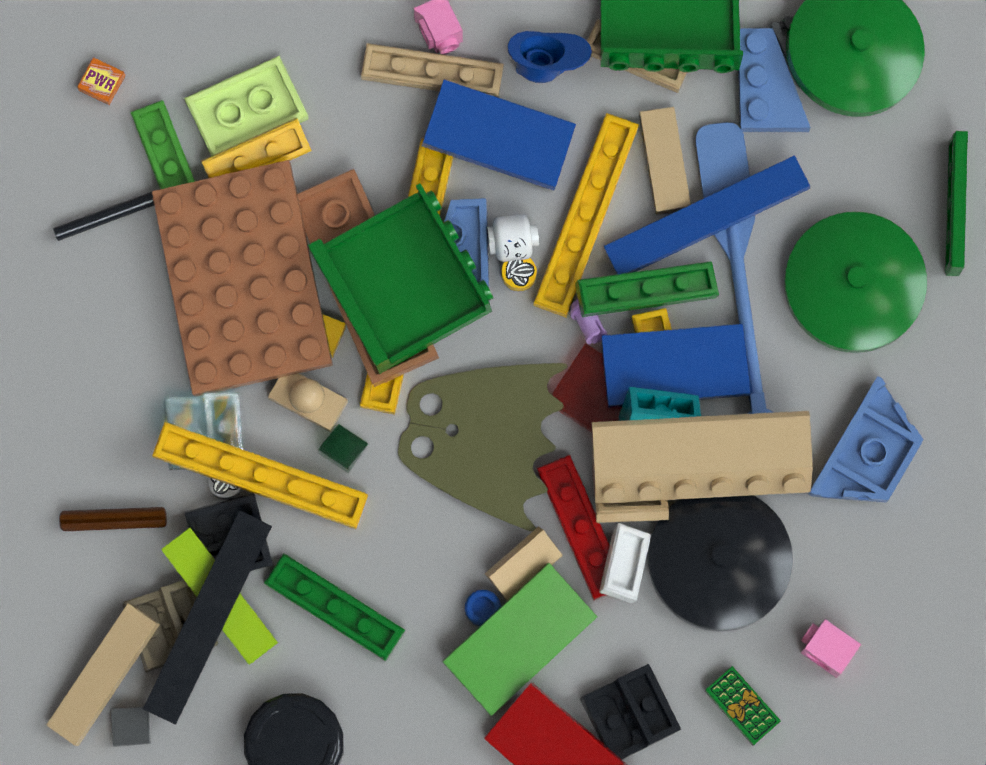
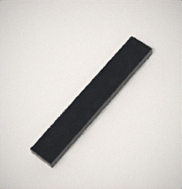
[143,510,272,725]

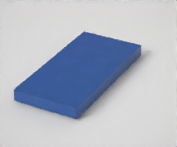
[422,80,576,191]
[601,324,751,408]

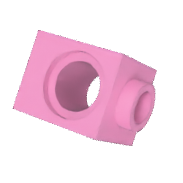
[801,619,861,678]

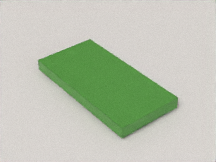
[441,563,598,716]

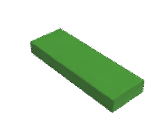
[131,100,195,189]

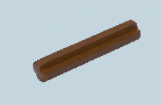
[59,507,167,531]

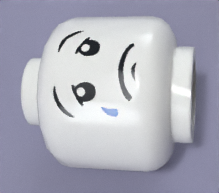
[487,214,539,262]

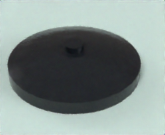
[648,495,793,631]

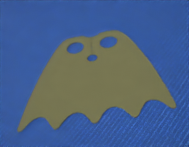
[398,363,568,531]

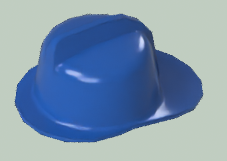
[507,31,592,83]

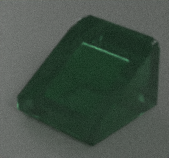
[318,424,369,473]

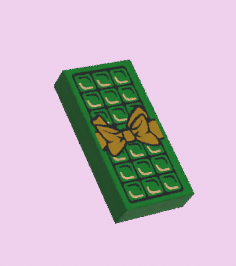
[705,666,781,746]

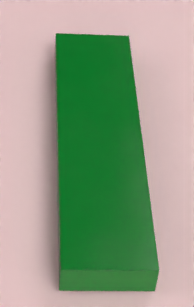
[945,131,968,276]
[575,261,719,317]
[264,553,405,662]

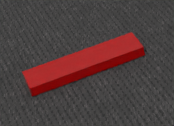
[537,455,610,601]

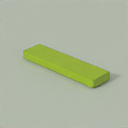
[161,528,278,665]

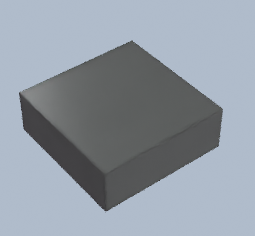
[111,707,151,747]

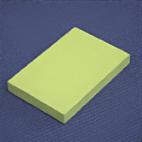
[184,56,309,156]

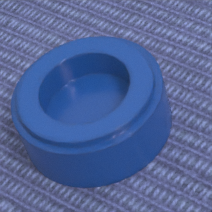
[465,590,501,627]

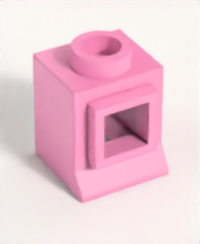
[413,0,463,54]

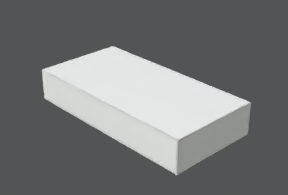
[599,523,651,603]

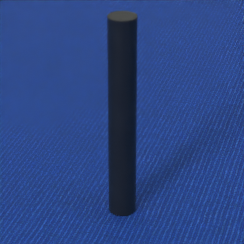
[53,192,154,241]

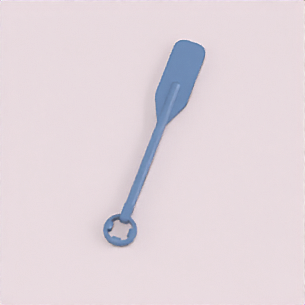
[695,122,774,414]

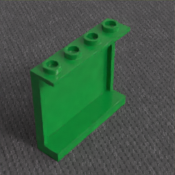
[600,0,743,73]
[308,183,494,374]

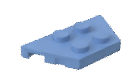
[808,376,924,503]

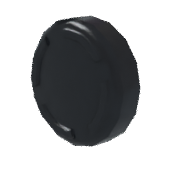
[244,693,344,765]

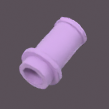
[570,299,607,344]

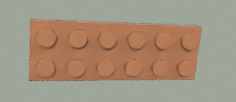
[297,169,439,387]

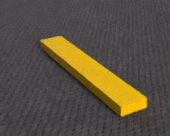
[534,113,639,318]
[152,422,368,529]

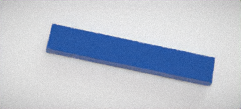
[604,155,810,274]

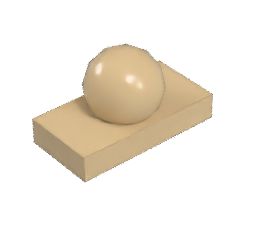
[268,374,348,432]

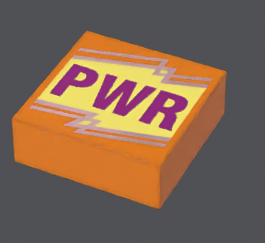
[77,57,126,106]

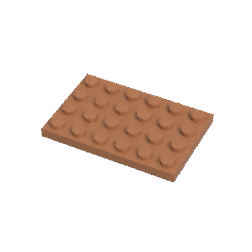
[152,160,333,397]

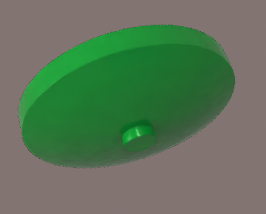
[786,0,925,117]
[784,212,927,353]

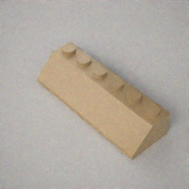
[592,411,813,504]

